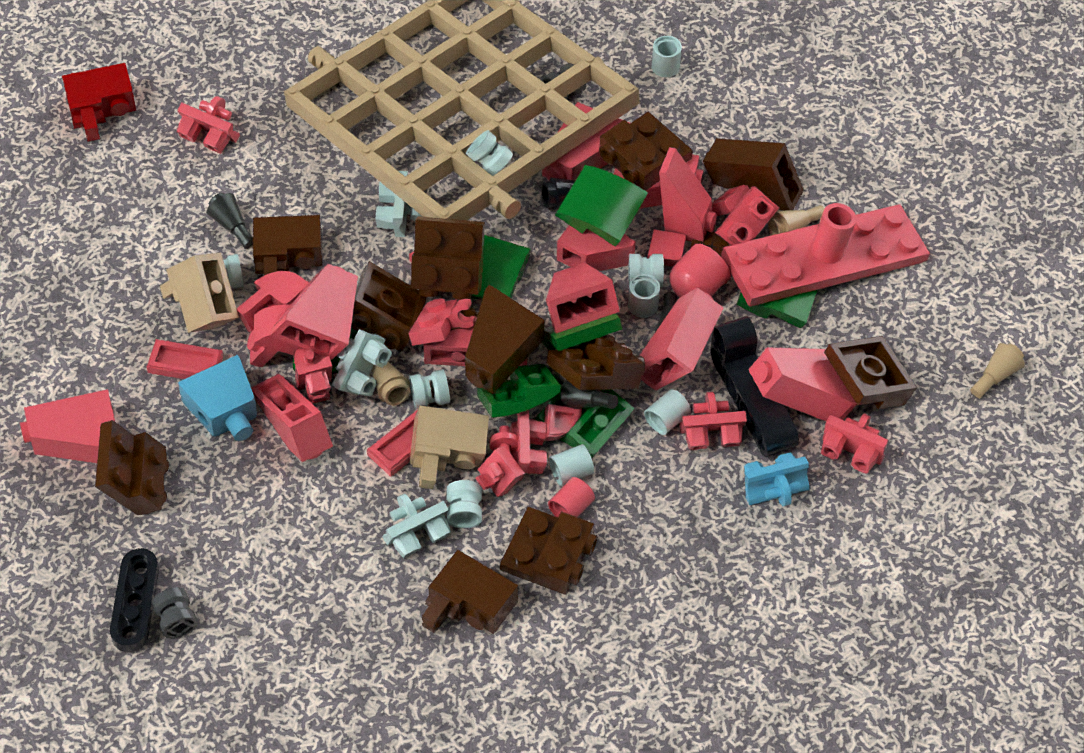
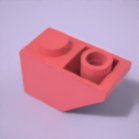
[557,225,636,271]

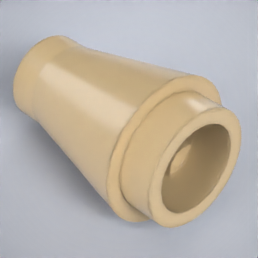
[371,361,410,406]

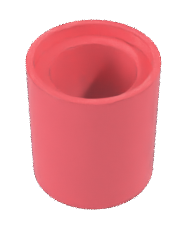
[548,477,595,517]

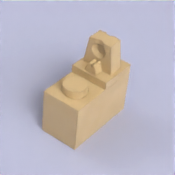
[160,252,239,333]
[410,405,489,489]

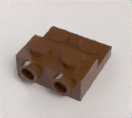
[599,111,693,191]
[410,216,485,300]
[351,261,426,352]
[546,334,645,390]
[824,336,917,410]
[95,420,169,515]
[500,507,598,595]

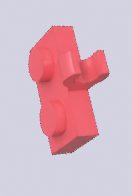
[408,298,477,346]

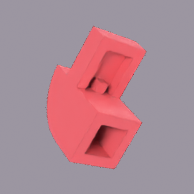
[236,271,309,333]
[247,305,299,367]

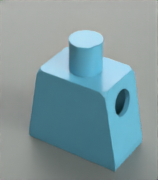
[178,355,258,441]

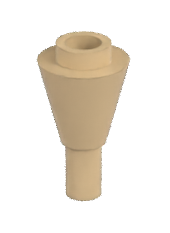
[768,205,825,235]
[970,343,1025,399]

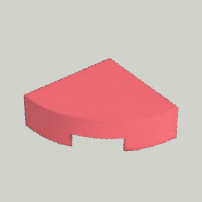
[544,404,582,441]

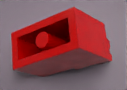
[62,62,137,142]

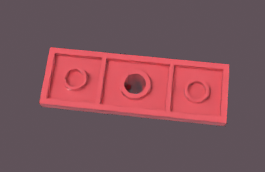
[721,203,930,307]

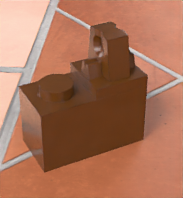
[253,215,323,275]
[422,550,518,634]

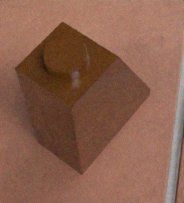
[703,138,804,211]
[465,285,545,394]

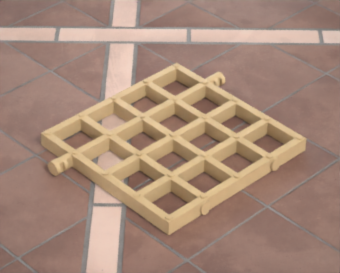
[284,0,640,220]

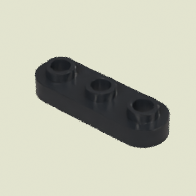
[110,548,159,652]

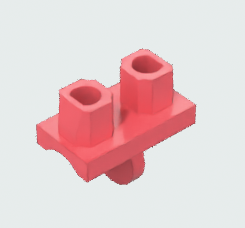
[176,96,240,154]
[715,186,779,245]
[294,347,332,404]
[679,392,747,450]
[489,410,547,481]
[821,413,888,474]

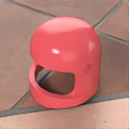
[669,244,731,298]

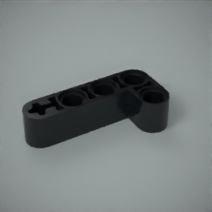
[711,316,799,457]

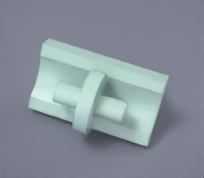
[376,171,422,237]
[332,330,392,396]
[382,494,451,558]

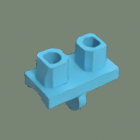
[744,452,810,507]

